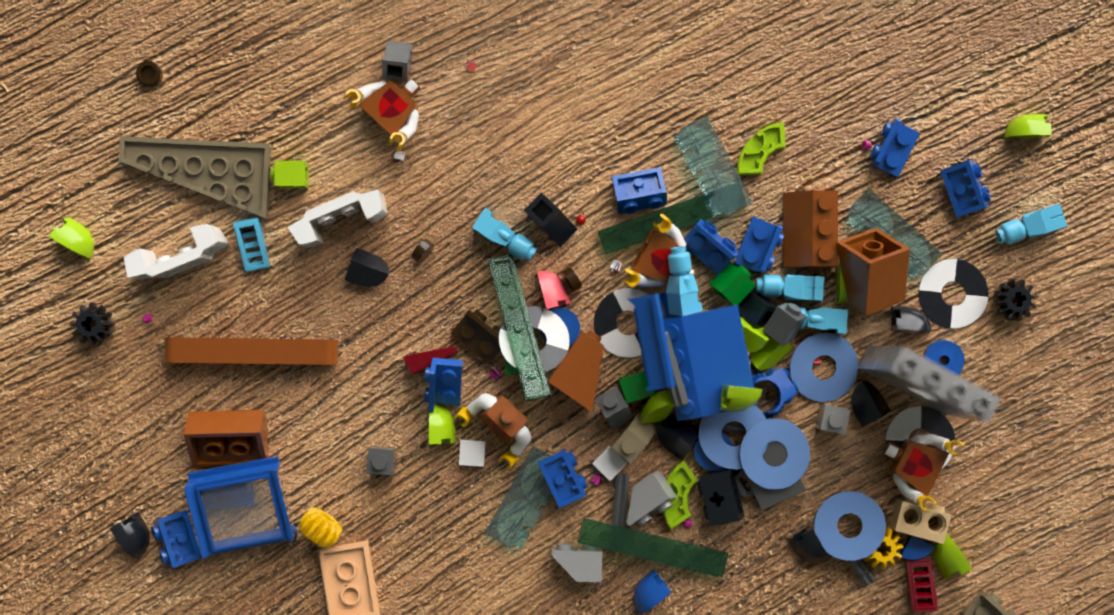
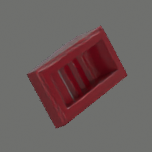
[403,347,459,375]
[905,557,938,612]

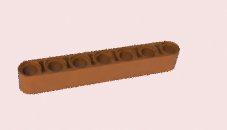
[164,337,338,365]

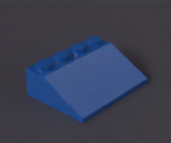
[663,305,758,421]

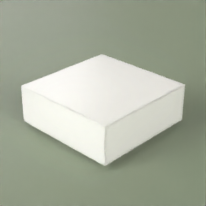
[459,439,486,467]
[592,445,627,481]

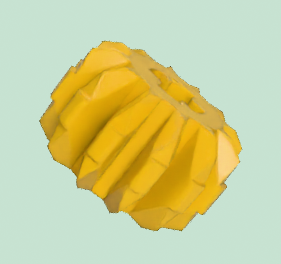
[298,507,343,548]
[863,527,903,570]

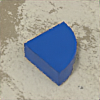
[899,535,934,560]

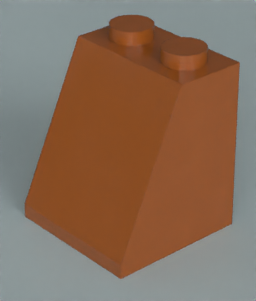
[836,228,910,316]
[548,330,604,411]

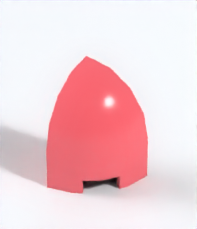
[537,271,571,309]

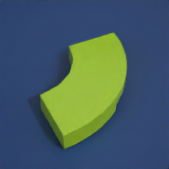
[736,122,786,176]
[663,460,698,530]

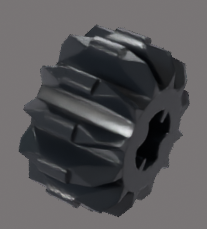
[992,279,1038,321]
[69,303,115,345]

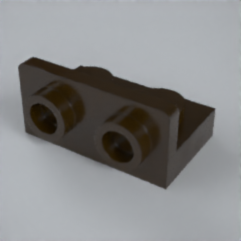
[451,309,501,365]

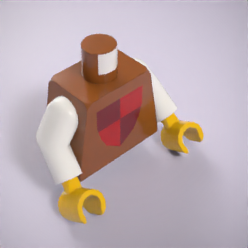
[343,78,421,151]
[621,214,695,287]
[454,393,531,469]
[882,434,964,513]

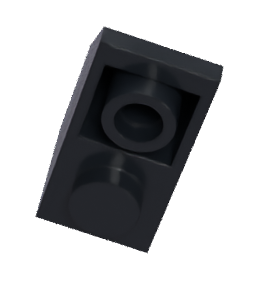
[524,192,578,247]

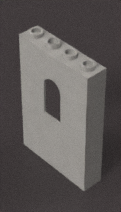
[858,346,1001,423]

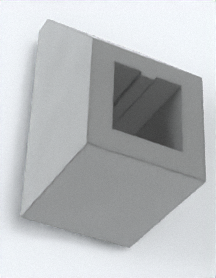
[627,472,677,527]
[552,543,602,582]

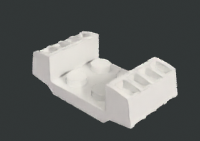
[288,190,388,248]
[124,224,230,280]

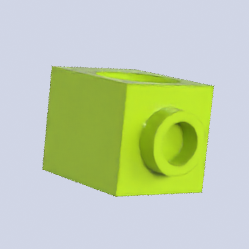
[270,161,309,189]

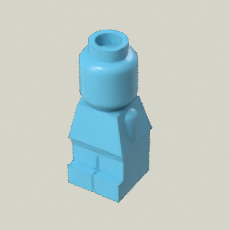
[995,203,1068,245]
[472,208,537,262]
[666,246,703,316]
[756,274,824,301]
[799,307,848,335]

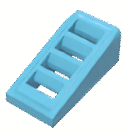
[233,216,270,272]

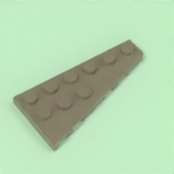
[118,136,272,219]

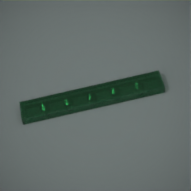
[597,182,747,255]
[488,254,551,402]
[577,517,729,578]

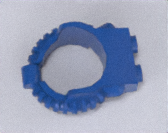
[752,367,798,419]

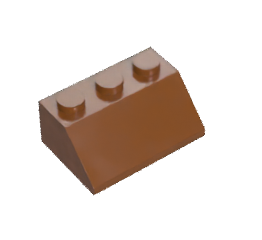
[783,190,838,268]
[184,410,268,468]

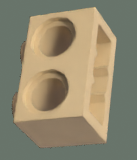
[889,497,952,544]

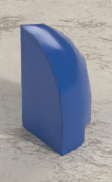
[633,569,671,614]

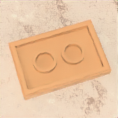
[318,540,381,615]

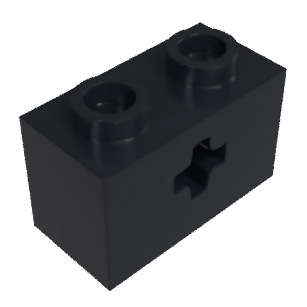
[697,469,745,526]

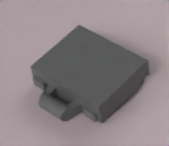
[735,441,806,510]

